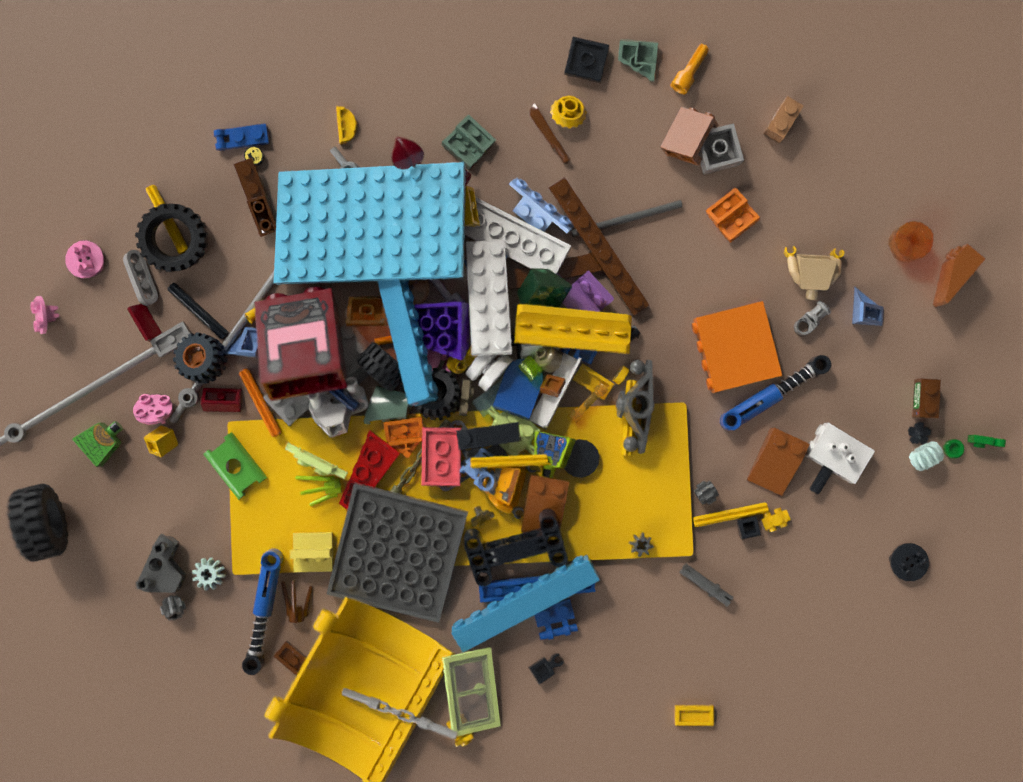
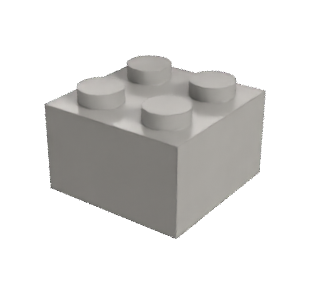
[699,123,744,175]

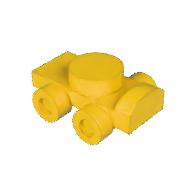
[761,507,791,532]

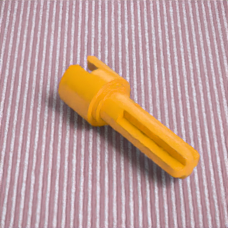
[670,44,709,95]

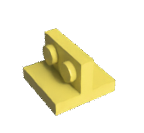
[290,532,333,572]

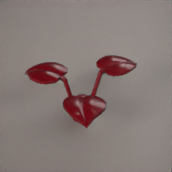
[391,137,471,186]

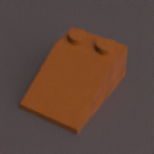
[933,244,985,307]
[746,428,810,496]
[521,474,569,538]

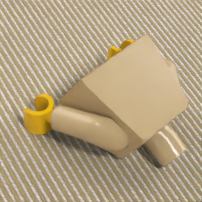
[784,246,844,300]

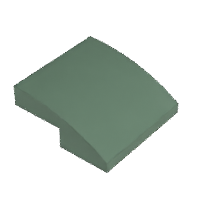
[441,114,496,170]

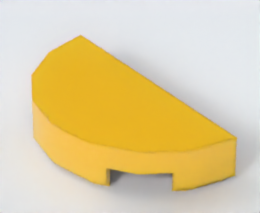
[336,106,357,145]

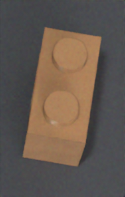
[763,96,804,143]

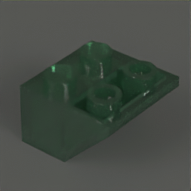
[517,268,572,308]

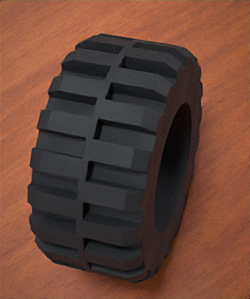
[7,483,68,562]

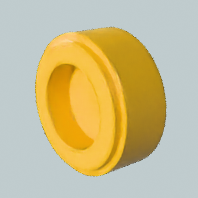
[612,365,629,385]

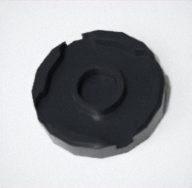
[564,439,599,478]

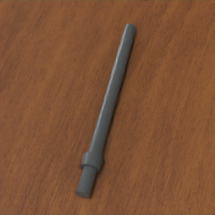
[571,200,683,237]

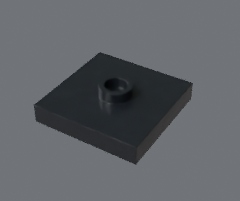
[564,37,610,83]

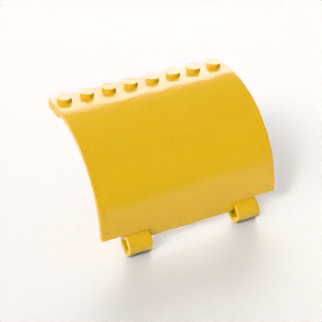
[264,597,455,782]

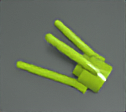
[295,476,342,506]

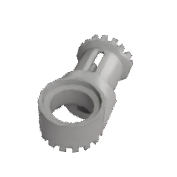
[794,301,831,336]

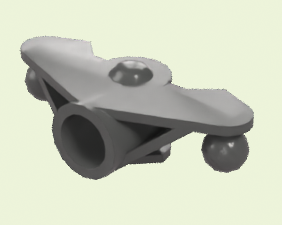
[616,360,654,454]

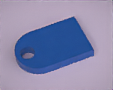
[493,359,543,421]

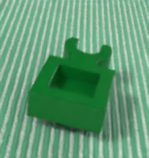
[967,435,1006,448]

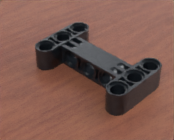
[464,509,568,587]

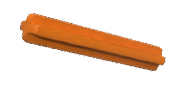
[239,369,282,437]

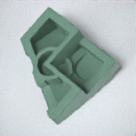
[618,39,659,81]
[364,386,413,424]

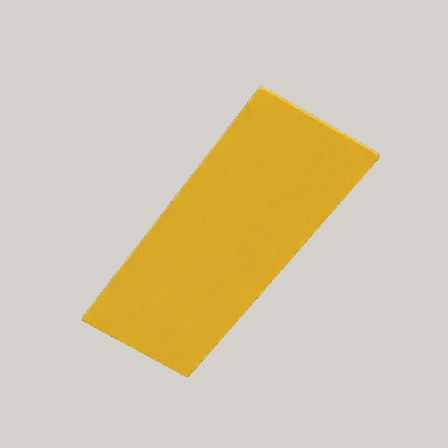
[227,402,693,575]

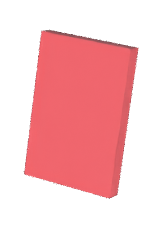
[421,427,461,486]

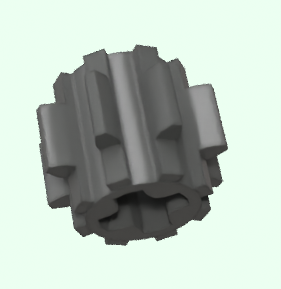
[693,481,719,505]
[629,532,653,557]
[160,595,186,621]

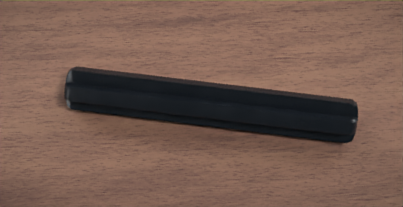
[167,283,229,339]

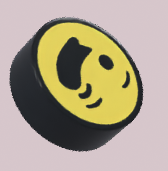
[244,146,264,166]

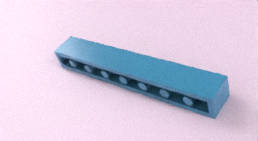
[378,280,438,406]
[451,555,600,652]

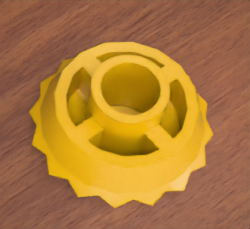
[550,96,587,129]

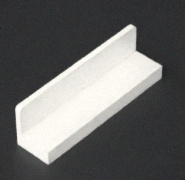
[529,353,582,429]

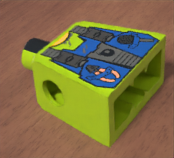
[534,431,576,478]

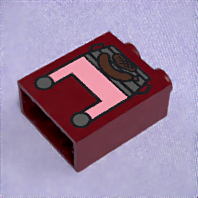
[254,286,348,401]

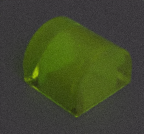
[518,356,542,381]

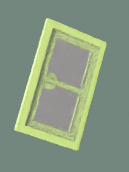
[442,647,501,736]

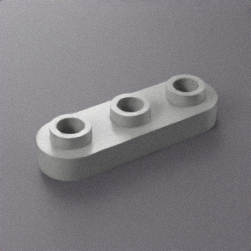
[123,250,158,306]

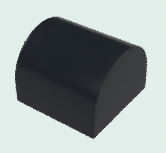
[737,517,761,540]

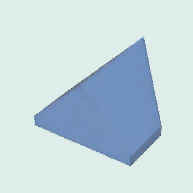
[852,286,884,326]
[227,327,259,358]

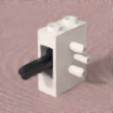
[805,423,875,494]

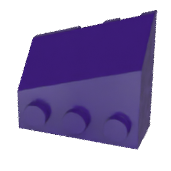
[414,301,471,360]

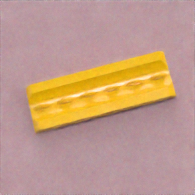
[514,304,632,354]

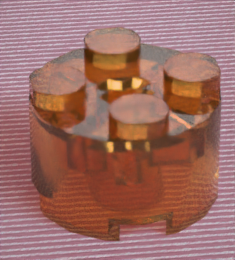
[888,221,934,262]

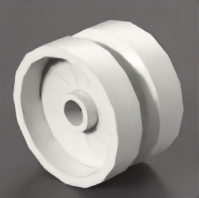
[465,355,513,392]

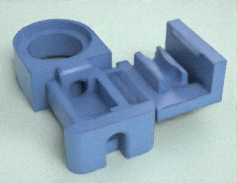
[460,447,497,492]

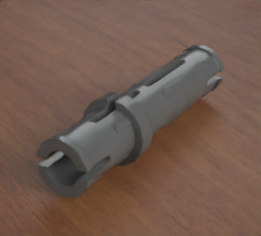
[679,563,734,607]

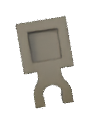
[459,380,474,416]

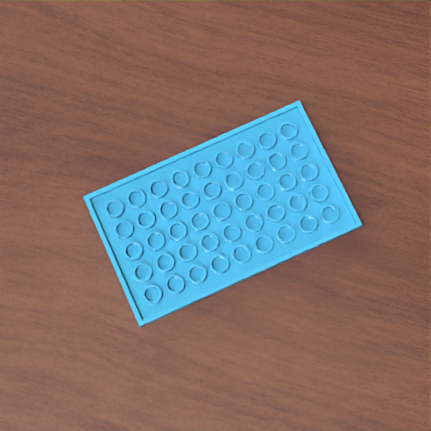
[274,162,466,285]

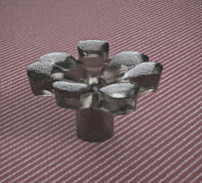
[471,506,495,528]

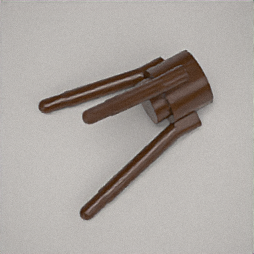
[281,581,313,623]

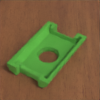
[203,432,267,500]

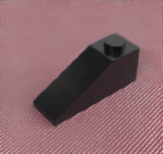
[456,422,521,450]

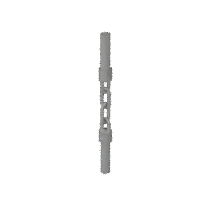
[342,688,458,740]

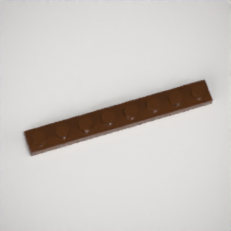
[549,177,649,316]

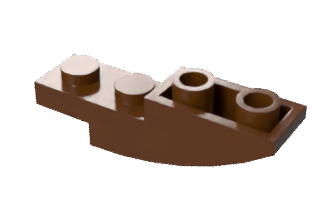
[234,158,276,237]

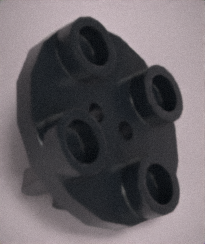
[889,543,929,581]

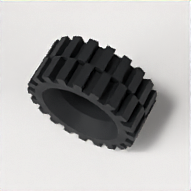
[135,204,209,272]

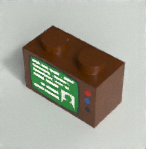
[912,378,941,419]

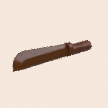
[530,104,570,164]

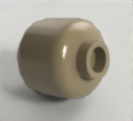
[534,346,562,373]

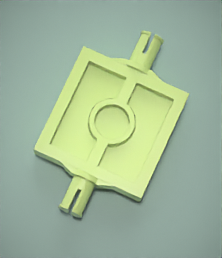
[486,406,540,456]
[285,443,348,479]

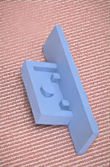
[509,178,574,233]

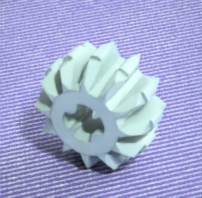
[909,441,945,471]
[192,557,226,590]

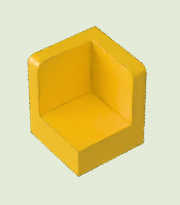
[143,425,178,457]

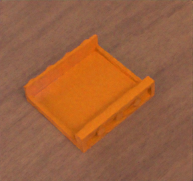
[692,301,782,393]

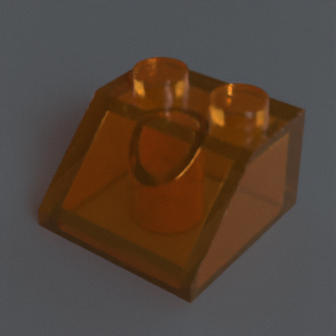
[346,296,388,327]

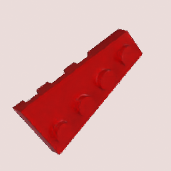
[339,430,401,510]

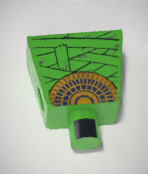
[72,421,123,467]

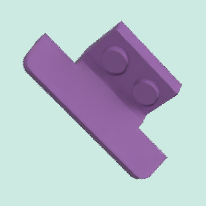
[548,270,614,312]

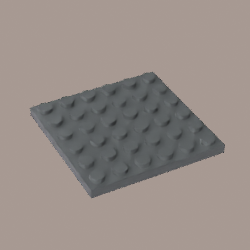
[327,482,468,623]

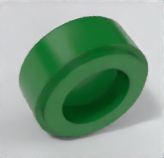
[943,439,964,458]

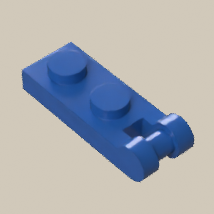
[213,123,270,151]

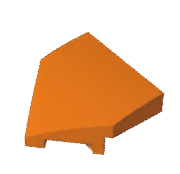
[383,416,423,458]

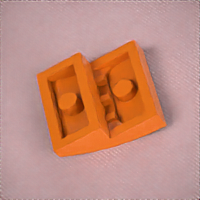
[706,187,760,243]

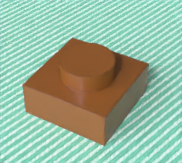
[540,374,566,397]

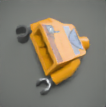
[479,466,537,519]

